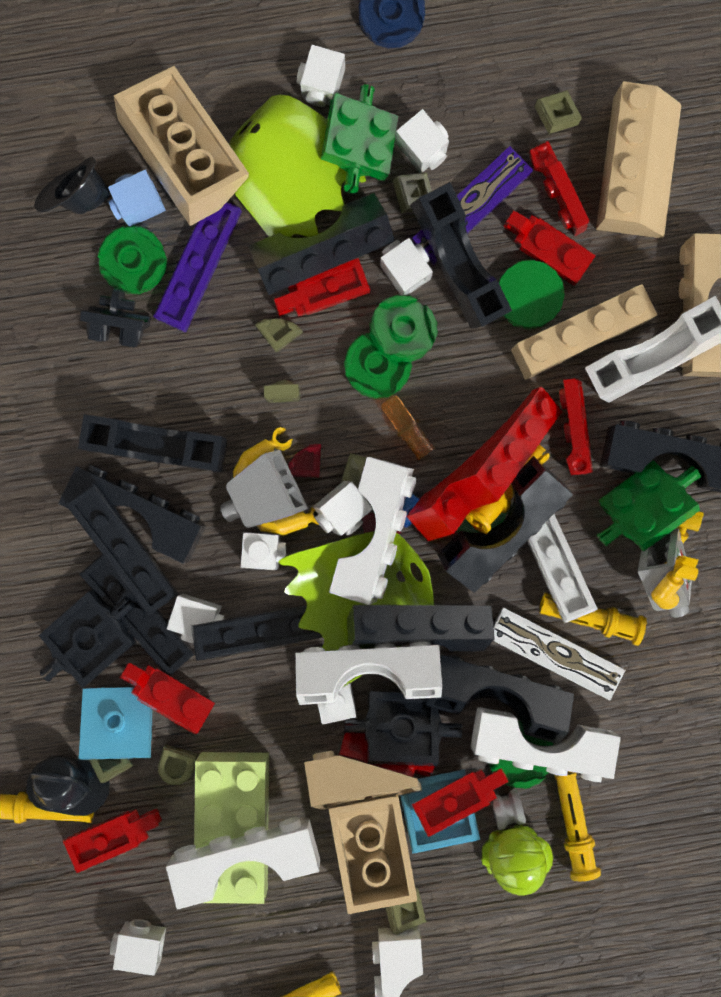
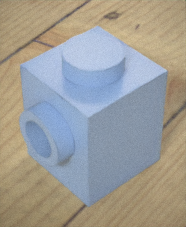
[108,170,166,227]

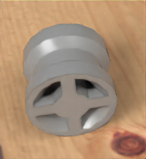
[491,789,526,830]

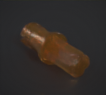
[381,395,435,460]

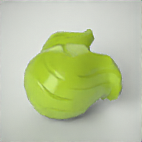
[481,825,553,896]

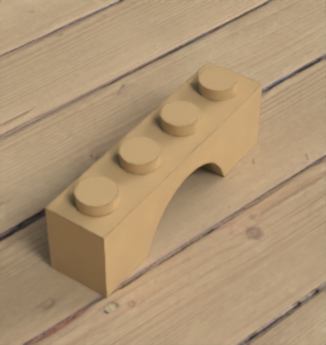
[679,233,721,377]
[511,284,657,380]

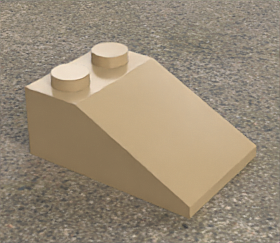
[304,751,422,810]
[329,794,417,914]

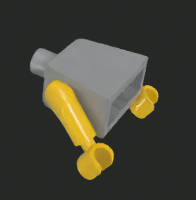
[220,427,319,535]
[638,511,704,618]

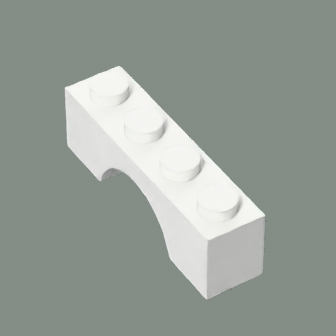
[585,296,721,403]
[329,457,416,605]
[295,642,442,705]
[470,707,621,782]
[166,817,320,909]
[372,926,423,997]

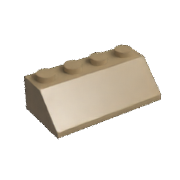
[114,66,249,226]
[596,81,681,239]

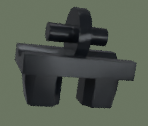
[80,288,151,348]

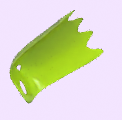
[229,94,366,238]
[278,531,434,688]

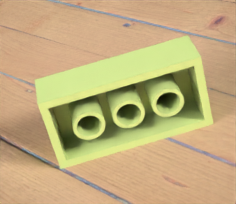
[194,752,269,904]

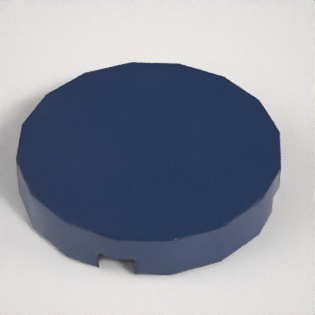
[359,0,425,49]

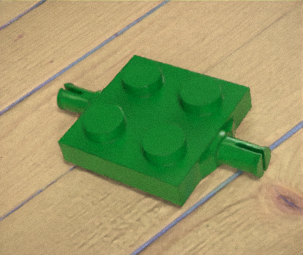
[321,84,398,193]
[597,460,701,552]

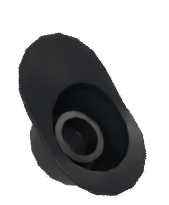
[34,157,110,215]
[26,756,110,816]

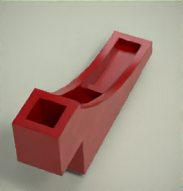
[406,386,562,541]

